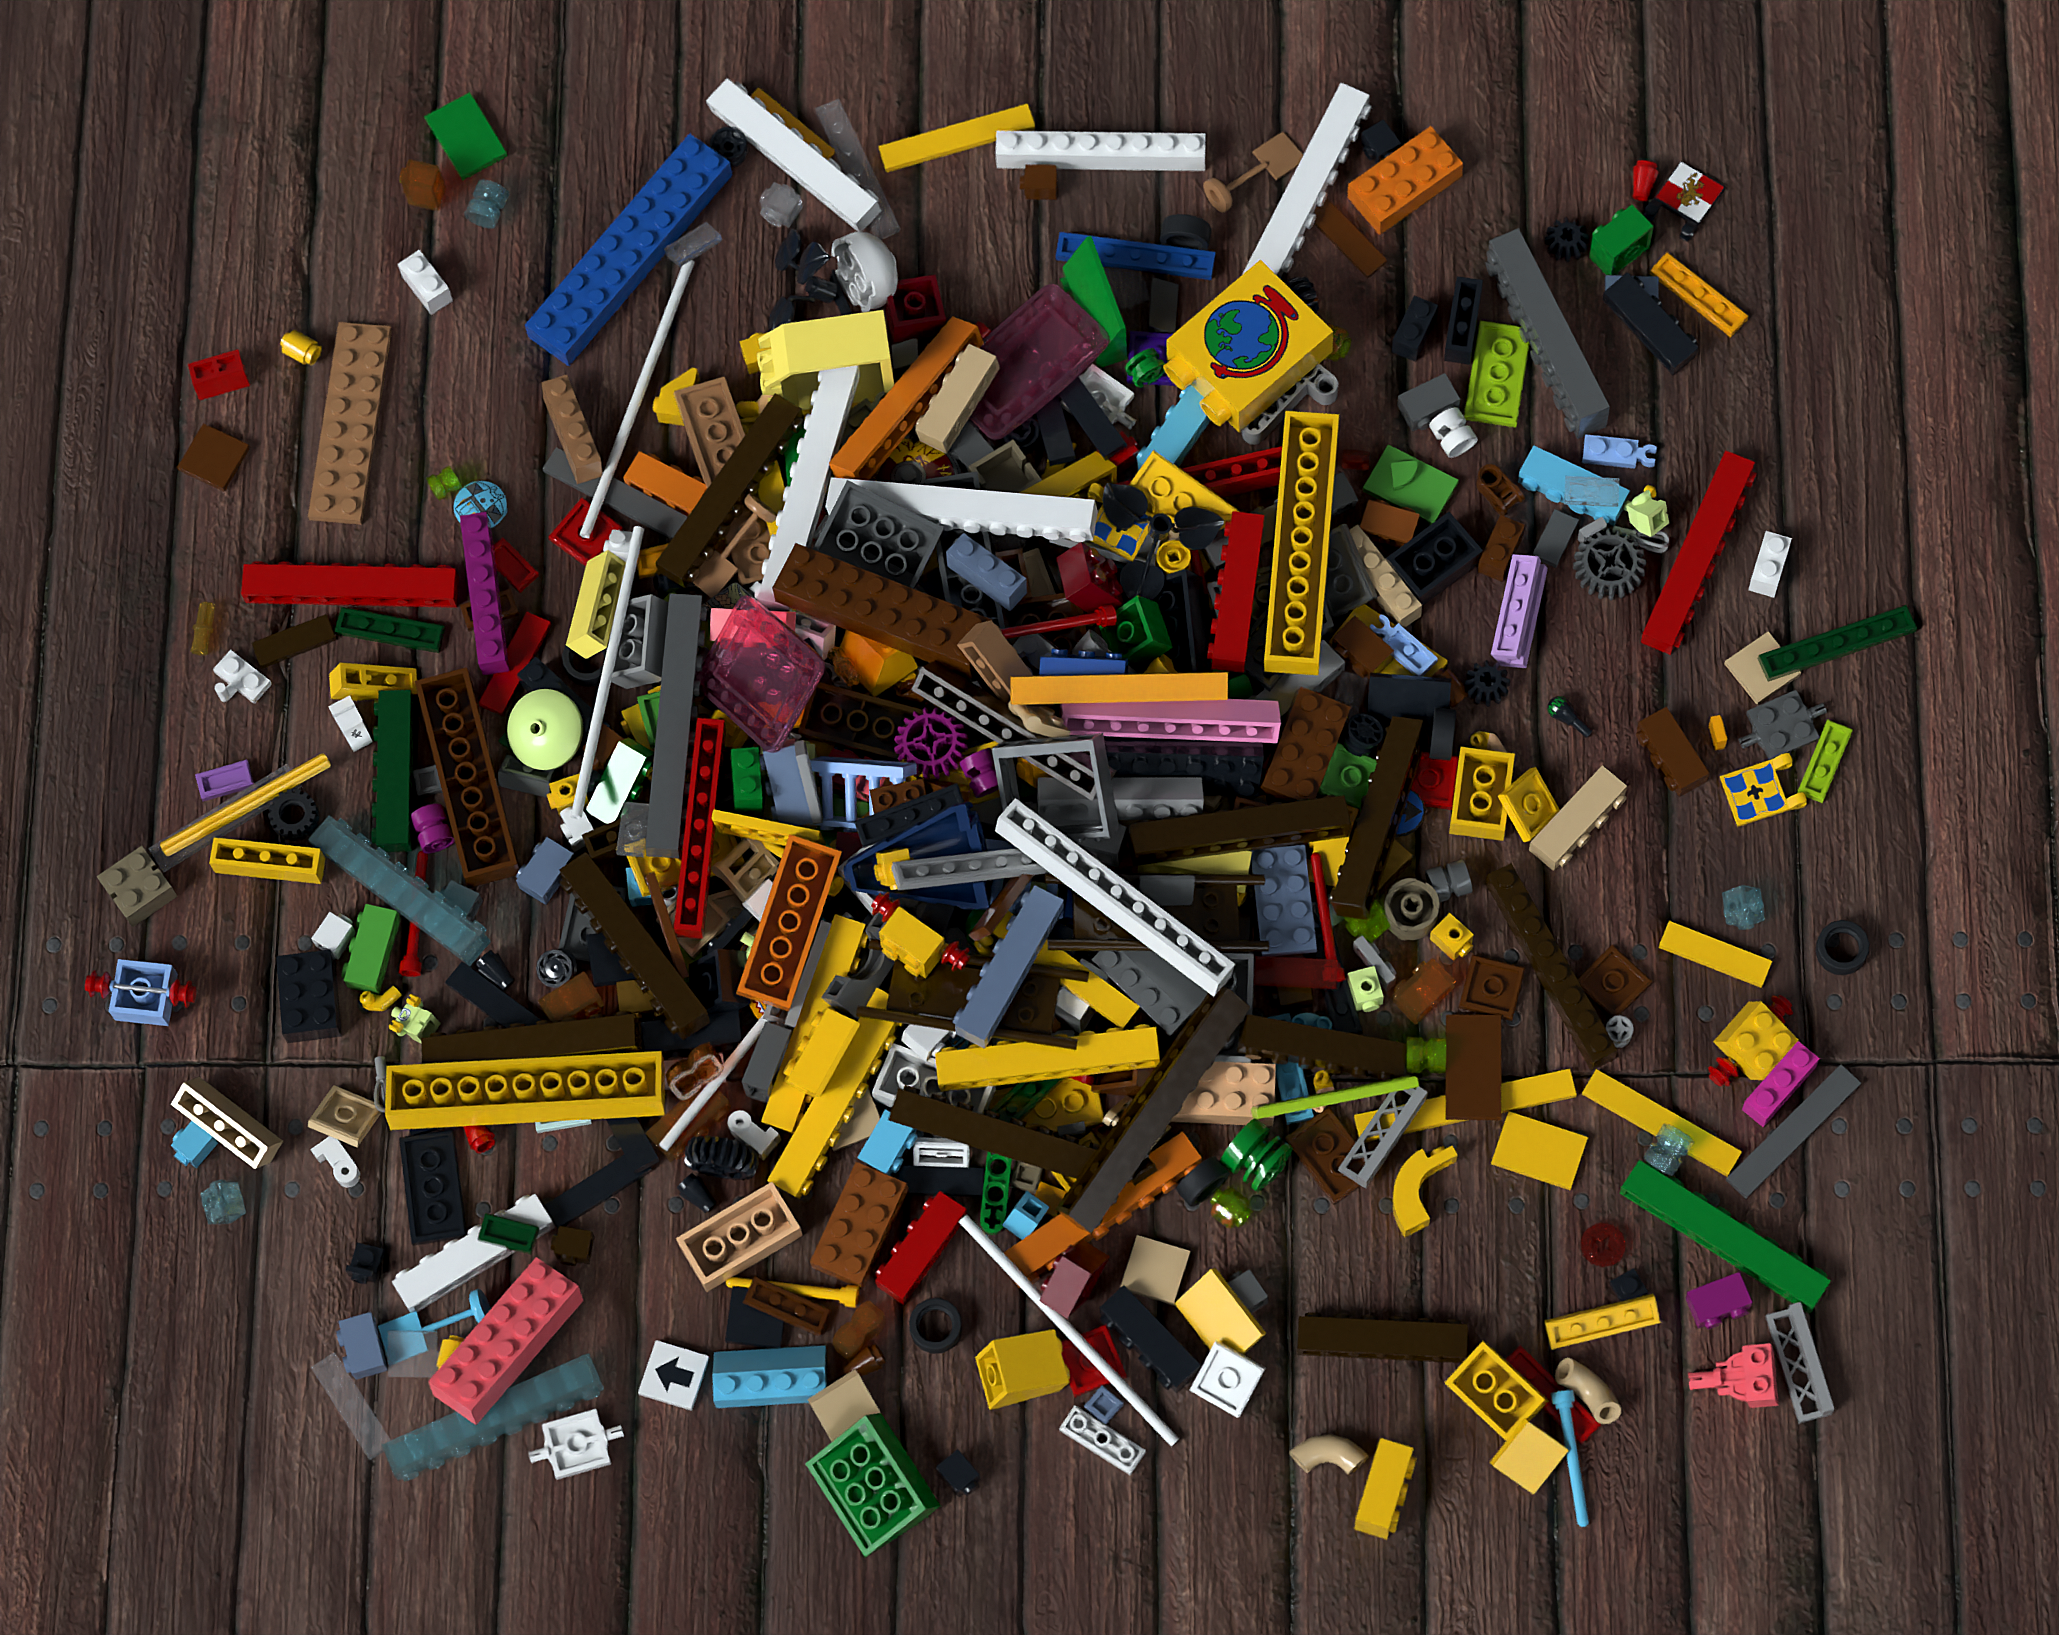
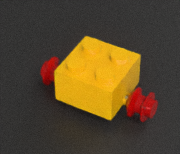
[871,892,970,978]
[1708,995,1799,1087]

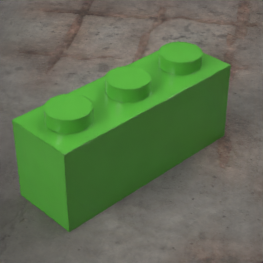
[342,904,401,995]

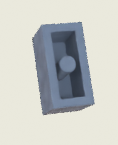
[516,837,576,905]
[336,1312,388,1380]

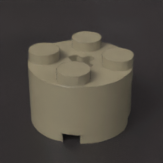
[1384,878,1440,941]

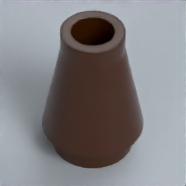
[843,1344,887,1377]

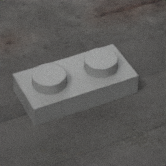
[1353,935,1396,991]

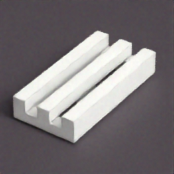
[914,1137,969,1168]

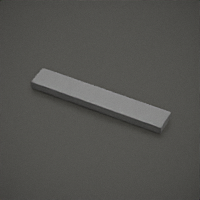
[891,848,1050,890]

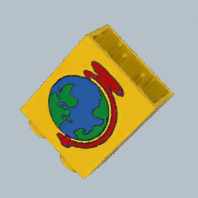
[1163,259,1333,432]

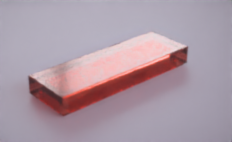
[1253,956,1338,989]

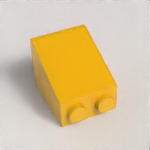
[975,1329,1069,1410]

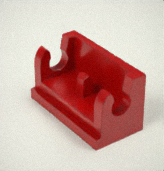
[188,349,250,401]

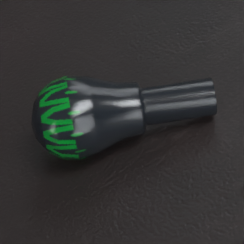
[1547,696,1593,738]

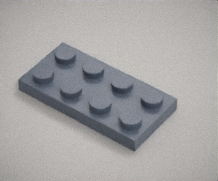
[1250,845,1317,957]

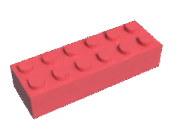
[428,1257,583,1425]

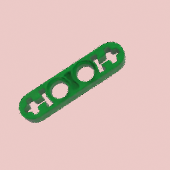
[980,1151,1012,1235]

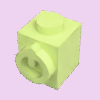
[1347,966,1384,1012]

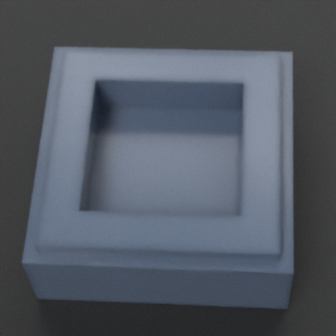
[1084,1386,1124,1425]

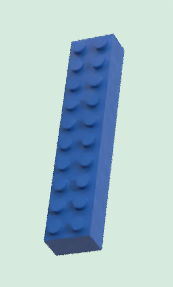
[525,133,733,366]

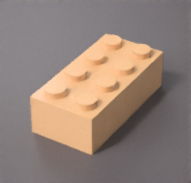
[1170,1062,1276,1126]
[676,1182,803,1292]

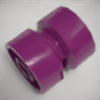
[959,748,999,798]
[410,804,455,853]

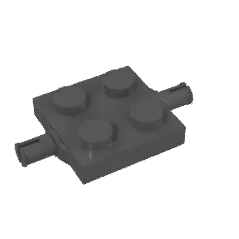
[1738,690,1827,760]

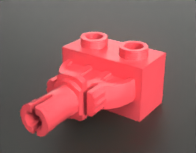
[1688,1344,1778,1408]

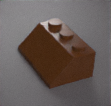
[1091,1007,1159,1097]

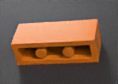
[623,451,707,516]

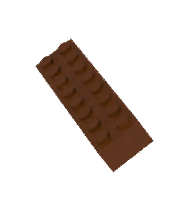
[772,543,992,679]
[415,667,520,888]

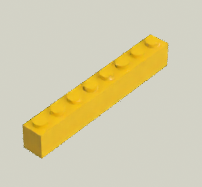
[761,914,869,1134]
[767,988,904,1199]
[935,1025,1160,1092]

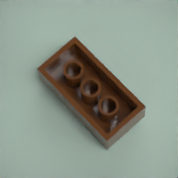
[1259,686,1351,803]

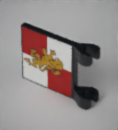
[1644,161,1725,242]

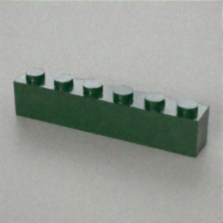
[371,690,415,852]

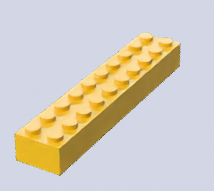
[1264,411,1339,675]
[385,1051,665,1130]

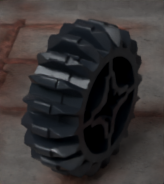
[684,1135,759,1181]

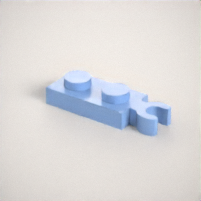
[1582,434,1657,469]
[1369,614,1438,676]

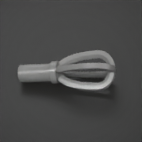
[1612,526,1670,553]
[374,1056,387,1113]

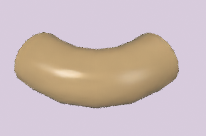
[1555,1358,1621,1424]
[1289,1434,1369,1475]

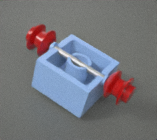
[85,959,196,1026]

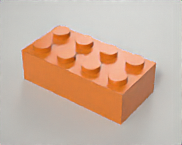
[1347,126,1463,235]

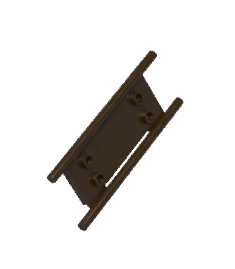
[1045,873,1269,952]
[856,938,1089,1050]

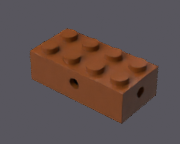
[810,1162,909,1290]

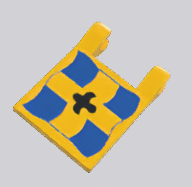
[1087,483,1154,562]
[1720,753,1807,827]

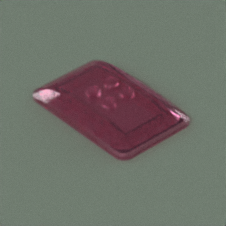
[969,284,1109,440]
[696,595,825,753]

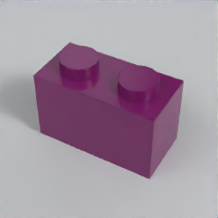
[1685,1272,1753,1329]

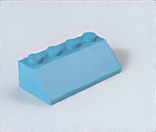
[713,1345,828,1408]

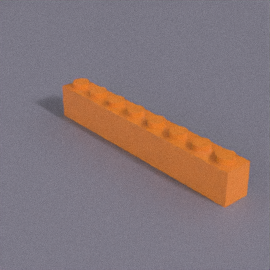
[829,316,984,481]
[1003,1131,1202,1288]

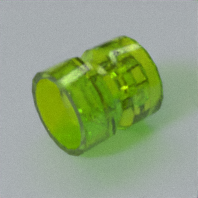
[1406,1037,1446,1073]

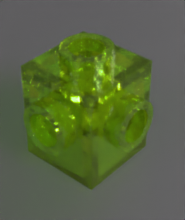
[1344,900,1390,943]

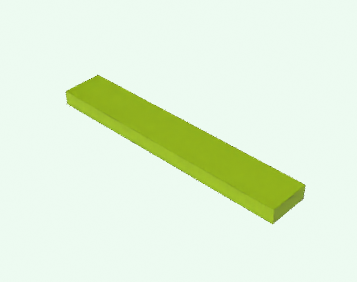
[1251,1075,1419,1119]

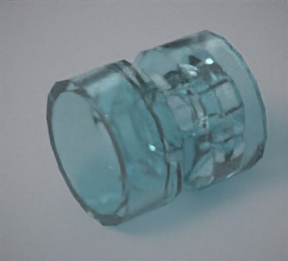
[464,180,509,229]
[1643,1123,1694,1176]

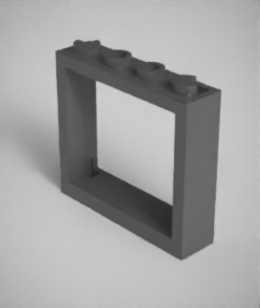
[992,733,1119,844]

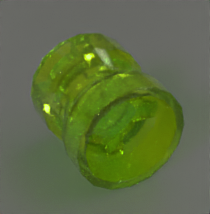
[426,466,462,501]

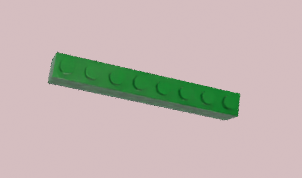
[1620,1160,1831,1314]

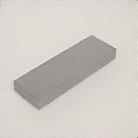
[794,740,823,824]

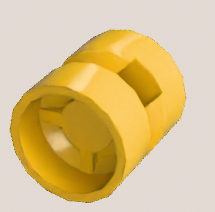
[1156,540,1191,575]

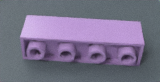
[1491,554,1548,668]

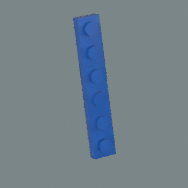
[1056,232,1215,280]

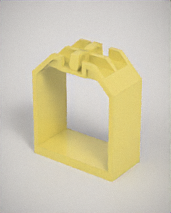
[757,310,894,410]

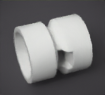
[1429,407,1478,458]

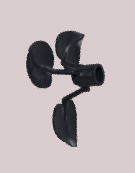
[768,229,837,332]
[1102,483,1224,601]

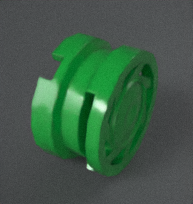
[1125,348,1165,388]

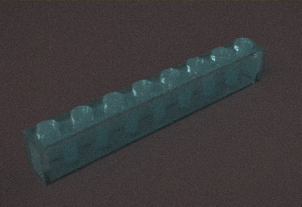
[308,815,491,966]
[382,1353,604,1481]

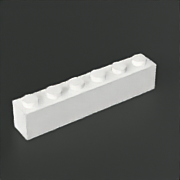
[392,1194,555,1313]

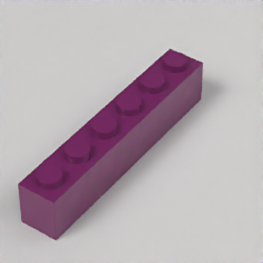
[460,512,510,675]

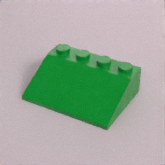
[1060,236,1127,368]
[805,1413,941,1557]

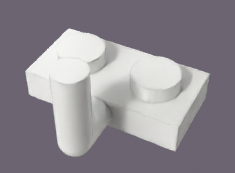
[213,650,272,704]

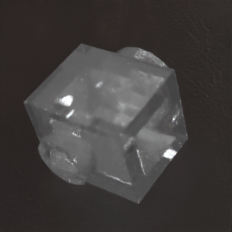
[760,182,803,228]

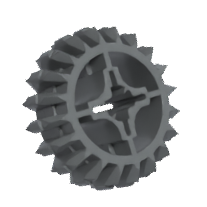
[1573,528,1646,601]

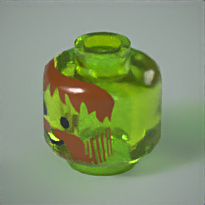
[1326,323,1352,362]
[1210,1187,1252,1229]

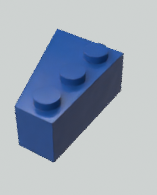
[1039,648,1129,676]

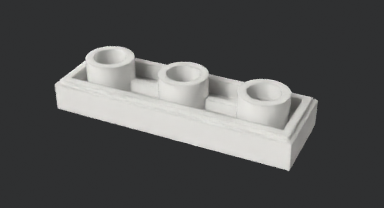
[1059,1405,1146,1475]

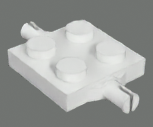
[1060,364,1136,429]
[529,1409,624,1480]

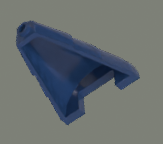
[844,801,992,910]

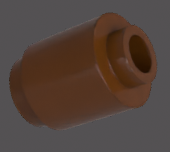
[1431,668,1468,708]

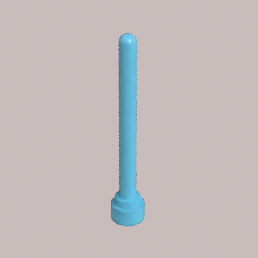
[1551,1390,1589,1527]

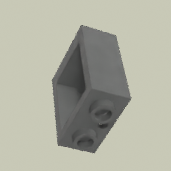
[742,1021,792,1103]

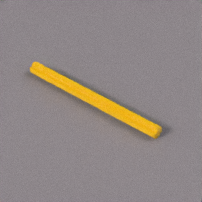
[160,753,331,856]

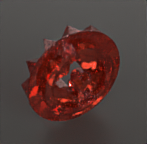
[1580,1223,1626,1268]

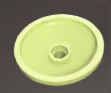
[507,689,583,770]

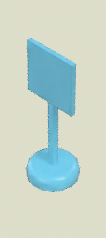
[378,1289,491,1365]

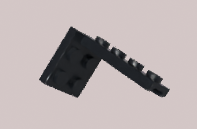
[707,863,838,954]

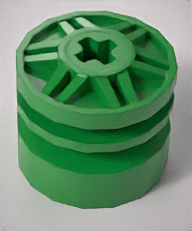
[1220,1118,1293,1193]

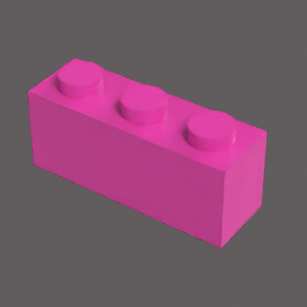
[1742,1041,1820,1127]

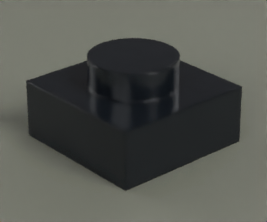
[1609,1268,1648,1302]

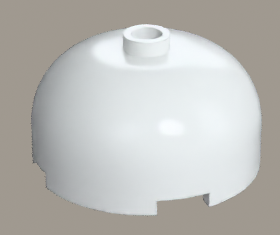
[832,232,898,313]

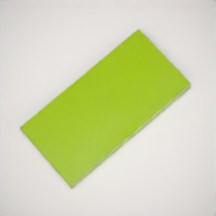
[1464,320,1530,427]

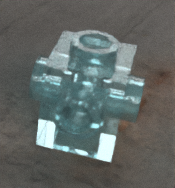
[1722,885,1765,930]
[200,1180,246,1224]

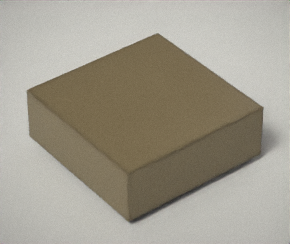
[1009,1160,1043,1194]

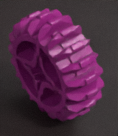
[894,707,968,780]

